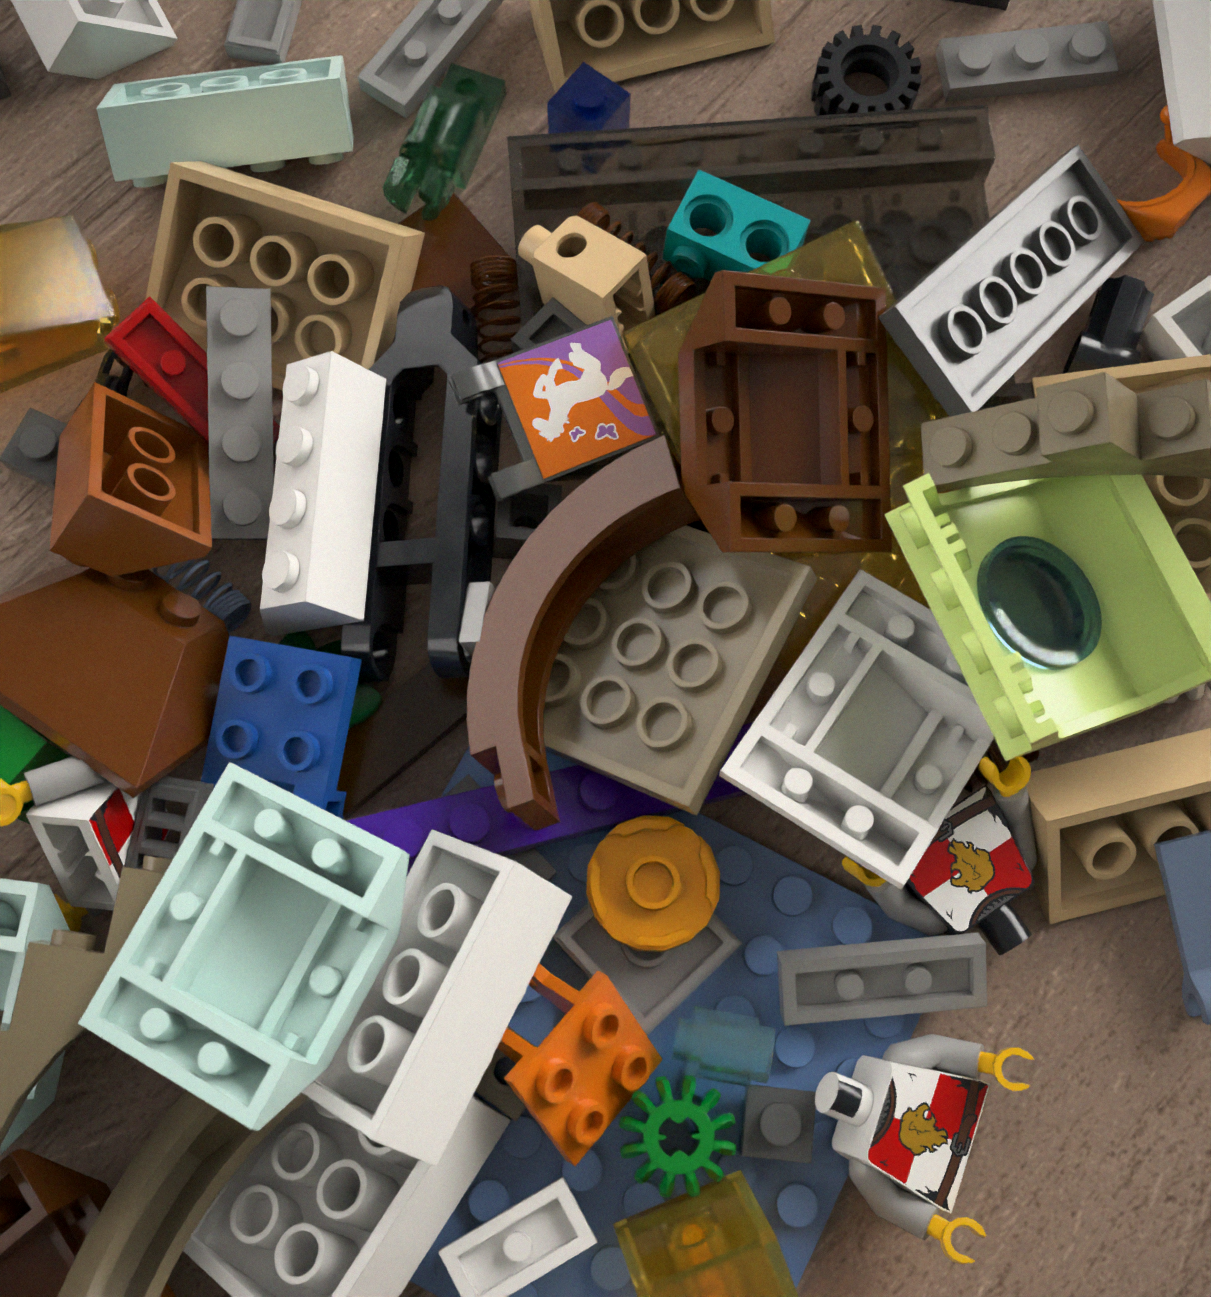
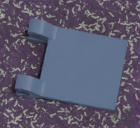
[1154,830,1211,1025]

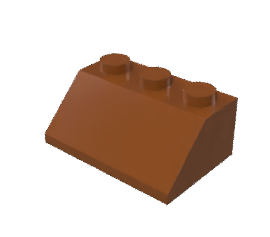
[49,382,212,577]

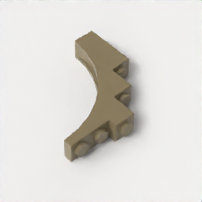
[921,372,1211,493]
[0,855,172,1146]

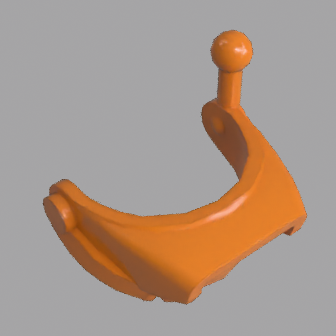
[1116,105,1211,242]

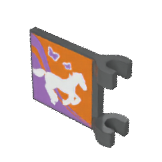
[449,316,660,502]

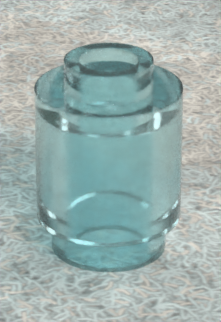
[672,1006,775,1087]

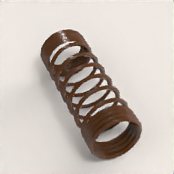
[576,201,696,321]
[469,255,522,363]

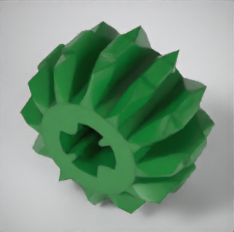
[619,1075,737,1198]

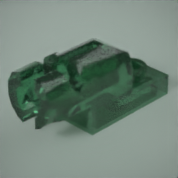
[382,63,506,220]

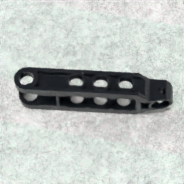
[341,285,502,683]

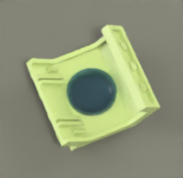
[884,473,1211,761]

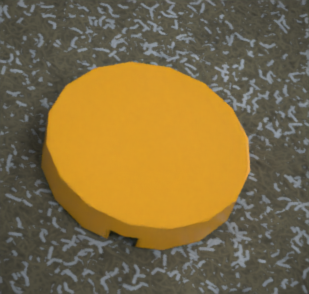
[586,816,720,952]

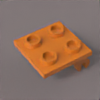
[497,963,663,1166]

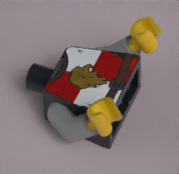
[842,756,1037,956]

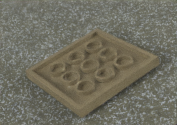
[544,526,817,816]

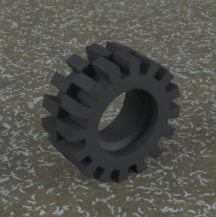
[811,25,922,142]

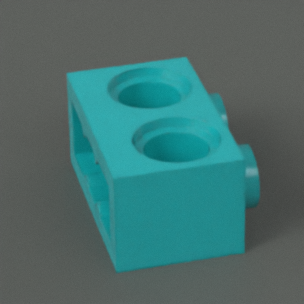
[662,170,811,281]

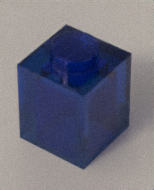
[547,62,631,174]

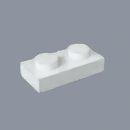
[438,1176,597,1297]

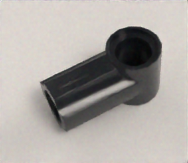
[1062,275,1154,374]

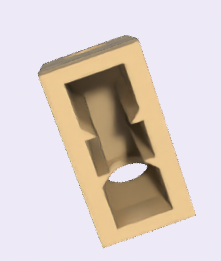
[518,216,657,353]

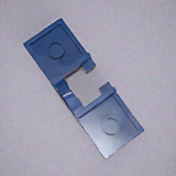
[201,636,362,820]

